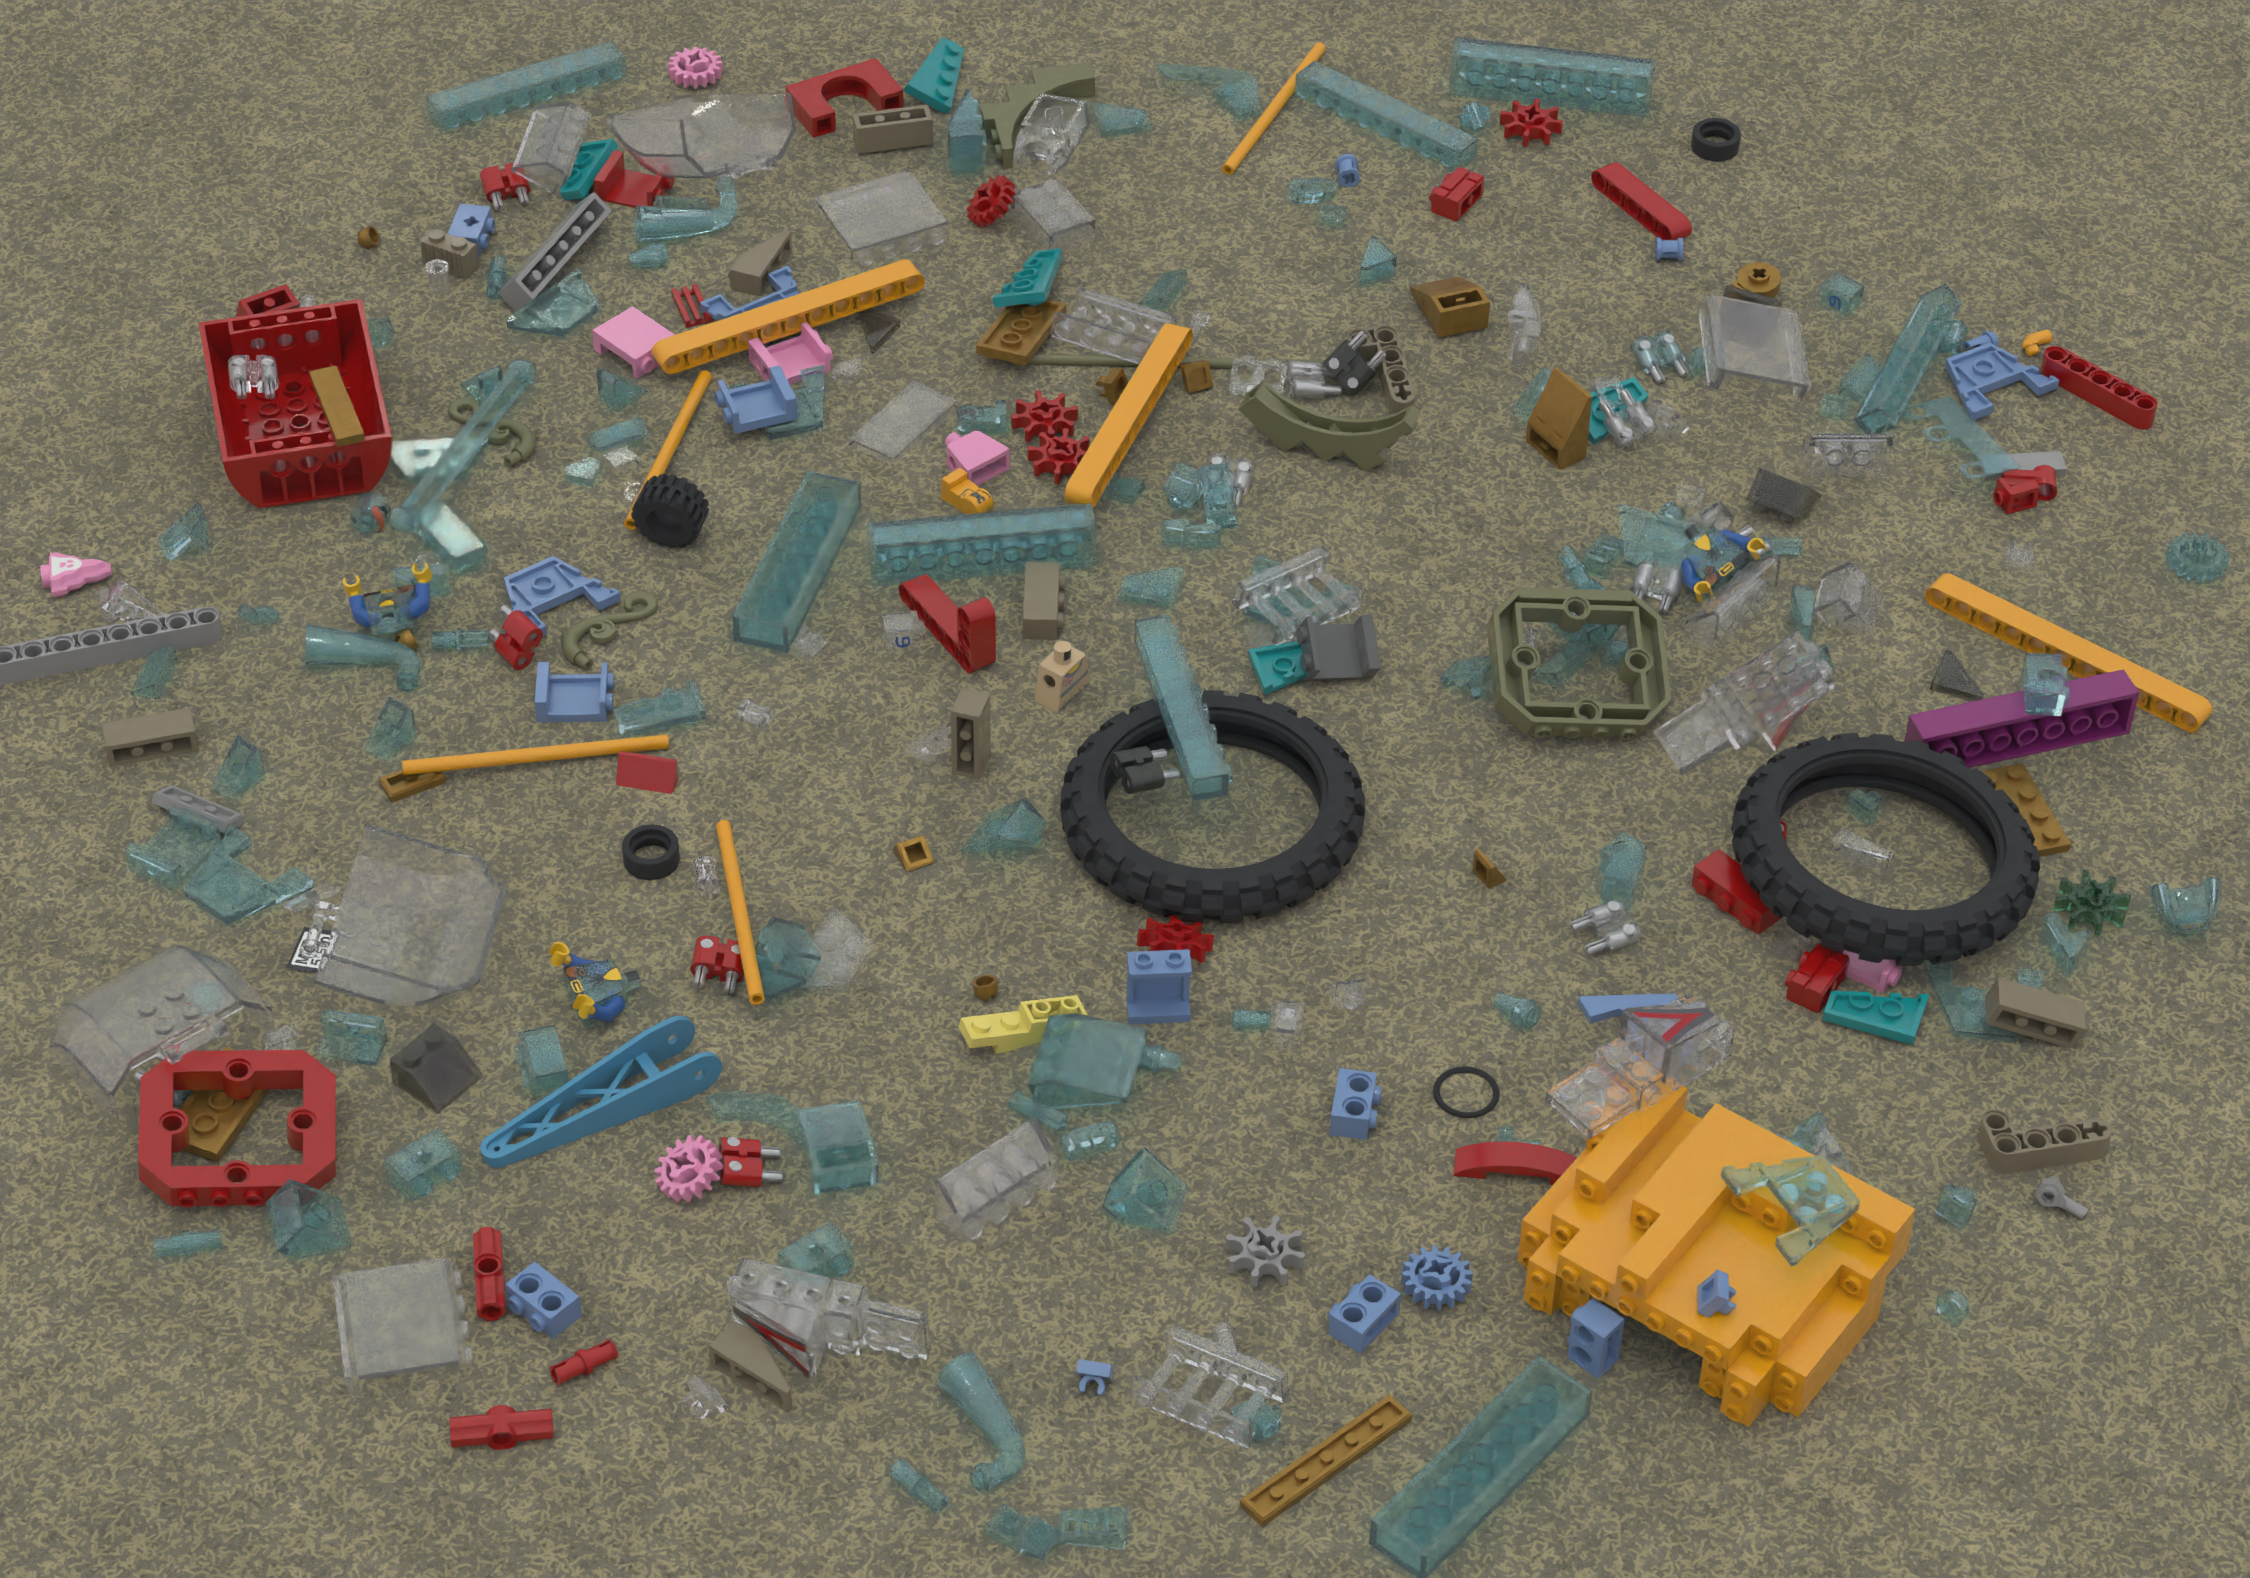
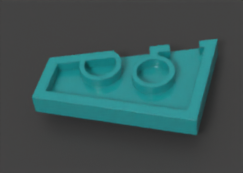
[559,139,619,200]
[1588,377,1649,445]
[1248,641,1306,696]
[1822,991,1929,1045]

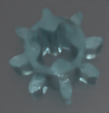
[1458,101,1492,132]

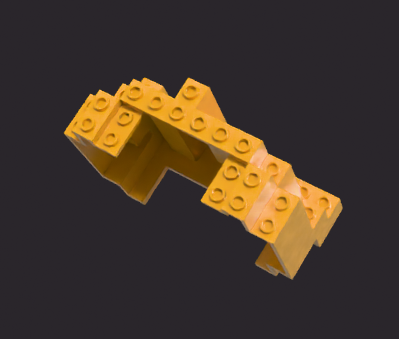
[1518,1059,1915,1427]

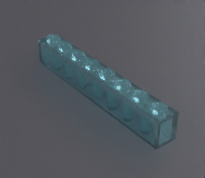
[426,41,627,132]
[1295,61,1478,170]
[1854,284,1961,438]
[1134,614,1233,801]

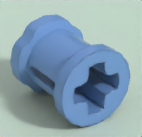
[1335,154,1360,187]
[1655,237,1683,261]

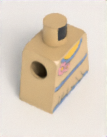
[1035,641,1090,713]

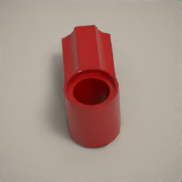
[2001,465,2057,501]

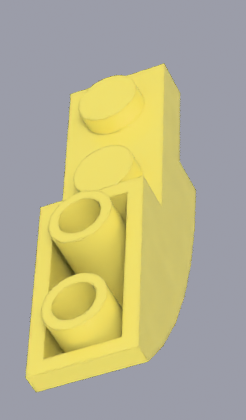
[959,995,1088,1054]

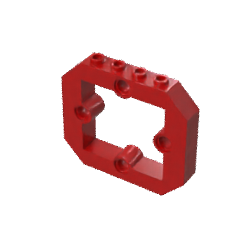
[138,1050,336,1208]

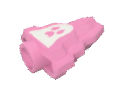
[40,552,112,598]

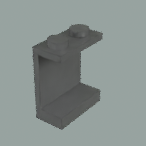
[1296,615,1381,681]

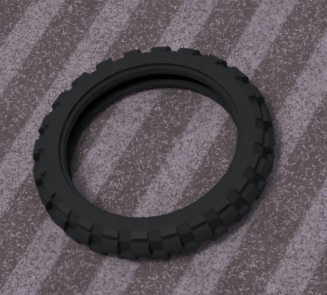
[1060,690,1365,924]
[1731,733,2040,966]

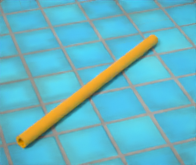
[1222,42,1326,175]
[624,370,712,530]
[402,734,669,775]
[716,820,765,1005]

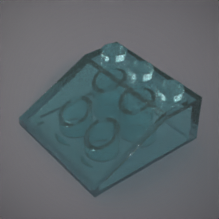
[1027,1013,1148,1110]

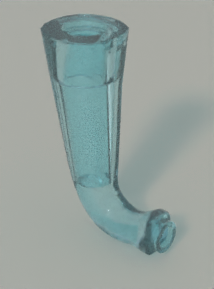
[634,177,737,243]
[306,624,421,691]
[938,1351,1025,1492]

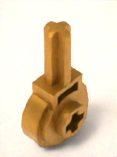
[1710,262,1781,319]

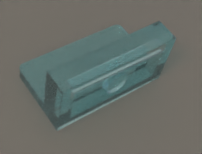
[316,1009,388,1066]

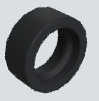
[1691,118,1741,162]
[622,824,680,881]

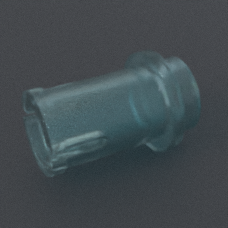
[1232,1006,1271,1031]

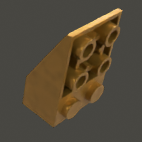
[1410,276,1490,338]
[1526,367,1592,470]

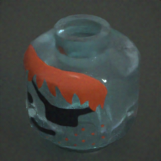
[350,493,391,533]

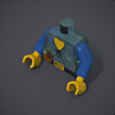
[1681,524,1768,603]
[343,562,433,635]
[549,942,641,1027]

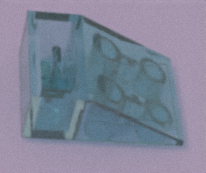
[947,89,987,178]
[797,1100,878,1194]

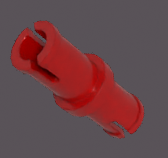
[549,1339,618,1386]

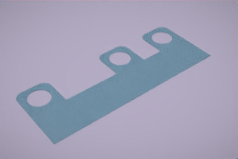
[1901,396,2021,479]

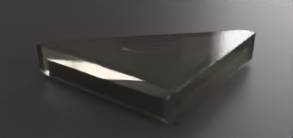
[857,308,900,354]
[1930,649,1984,702]

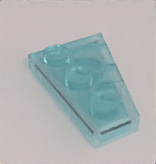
[614,679,706,735]

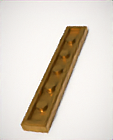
[1240,1394,1412,1527]

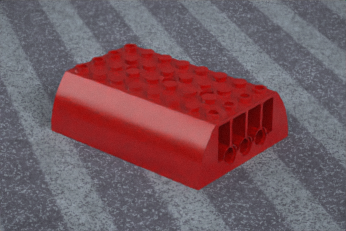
[198,299,392,508]

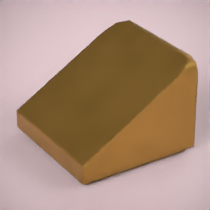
[893,835,934,872]
[1473,848,1507,888]

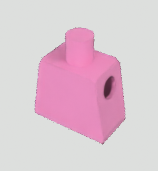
[945,431,1010,486]

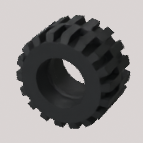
[631,474,709,548]

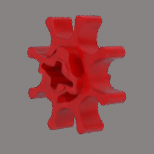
[1499,98,1563,147]
[1011,390,1078,442]
[1027,428,1090,484]
[1136,915,1215,963]

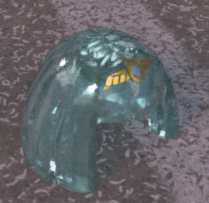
[2149,877,2222,934]

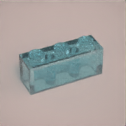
[412,499,488,578]

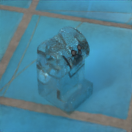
[956,399,1007,436]

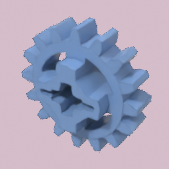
[1401,1245,1473,1310]

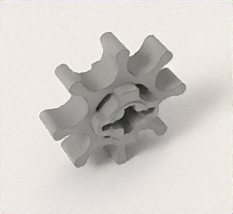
[1226,1216,1305,1287]

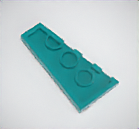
[903,37,964,114]

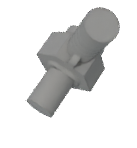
[2035,1176,2088,1220]

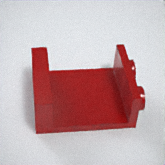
[594,151,675,212]

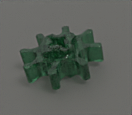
[2053,870,2131,936]

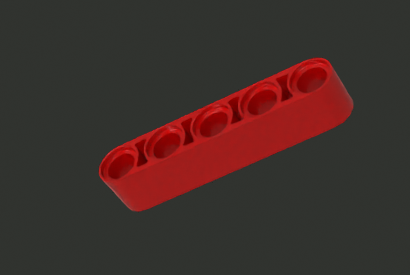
[1591,162,1692,240]
[2040,346,2158,430]

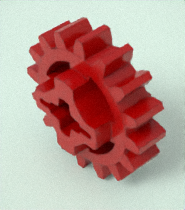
[966,175,1016,228]

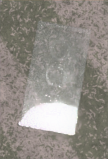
[849,380,958,466]

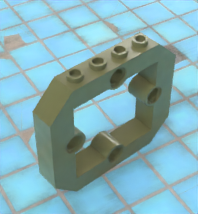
[1486,587,1672,740]

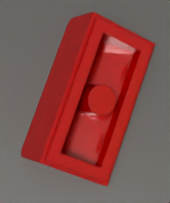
[616,751,678,794]

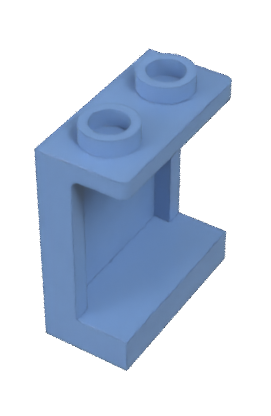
[714,365,798,434]
[534,662,614,722]
[1126,949,1192,1024]

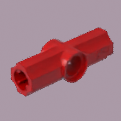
[473,1226,506,1321]
[449,1405,554,1450]

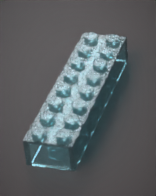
[1449,37,1656,118]
[732,471,861,652]
[867,503,1096,587]
[1369,1356,1593,1578]

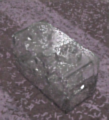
[1229,355,1289,396]

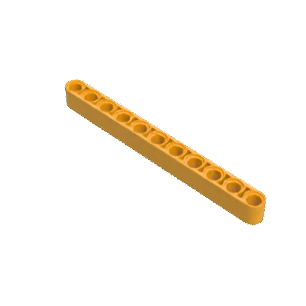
[651,259,925,374]
[1064,323,1193,509]
[1925,573,2212,733]

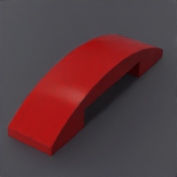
[1454,1142,1577,1185]

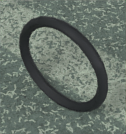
[1433,1066,1500,1118]

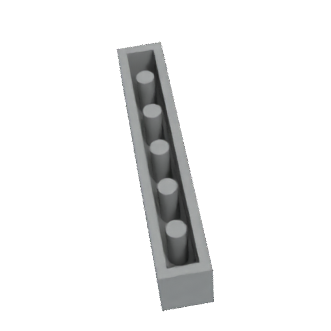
[498,192,612,312]

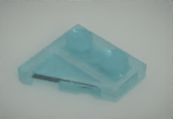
[1118,566,1184,610]

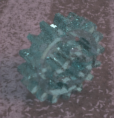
[2166,532,2230,582]

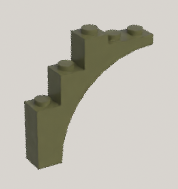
[976,62,1095,169]
[1238,381,1420,472]

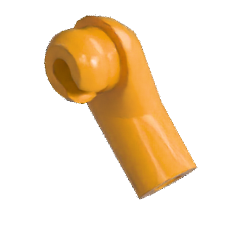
[2022,329,2052,356]

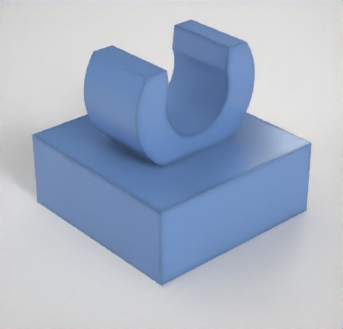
[1697,1269,1736,1318]
[1076,1359,1114,1396]

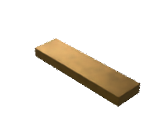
[309,366,365,447]

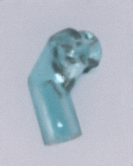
[238,604,279,626]

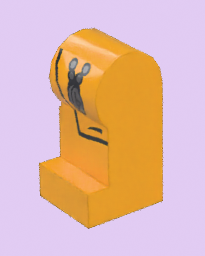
[941,468,994,520]

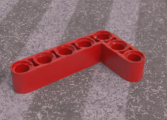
[898,574,996,674]

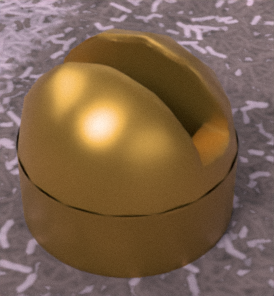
[357,226,380,248]
[394,627,419,652]
[972,975,998,1001]

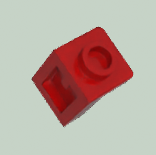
[1993,478,2040,515]

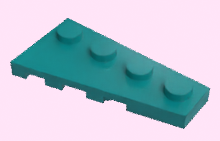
[992,248,1063,307]

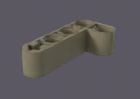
[1347,325,1415,414]
[1978,1109,2112,1174]

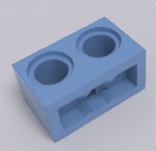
[1330,1068,1382,1140]
[505,1261,582,1339]
[1328,1274,1401,1354]
[1567,1298,1625,1379]

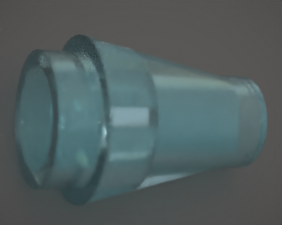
[629,241,669,268]
[1493,992,1541,1029]

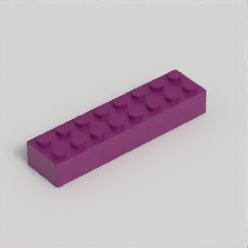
[1904,669,2139,768]

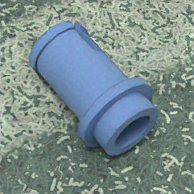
[1962,331,1999,352]

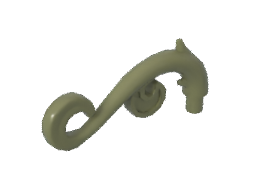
[448,397,538,467]
[561,591,658,670]

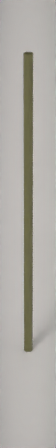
[1028,354,1377,370]

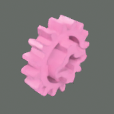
[668,47,723,89]
[655,1135,723,1203]

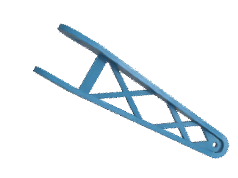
[480,1016,722,1168]

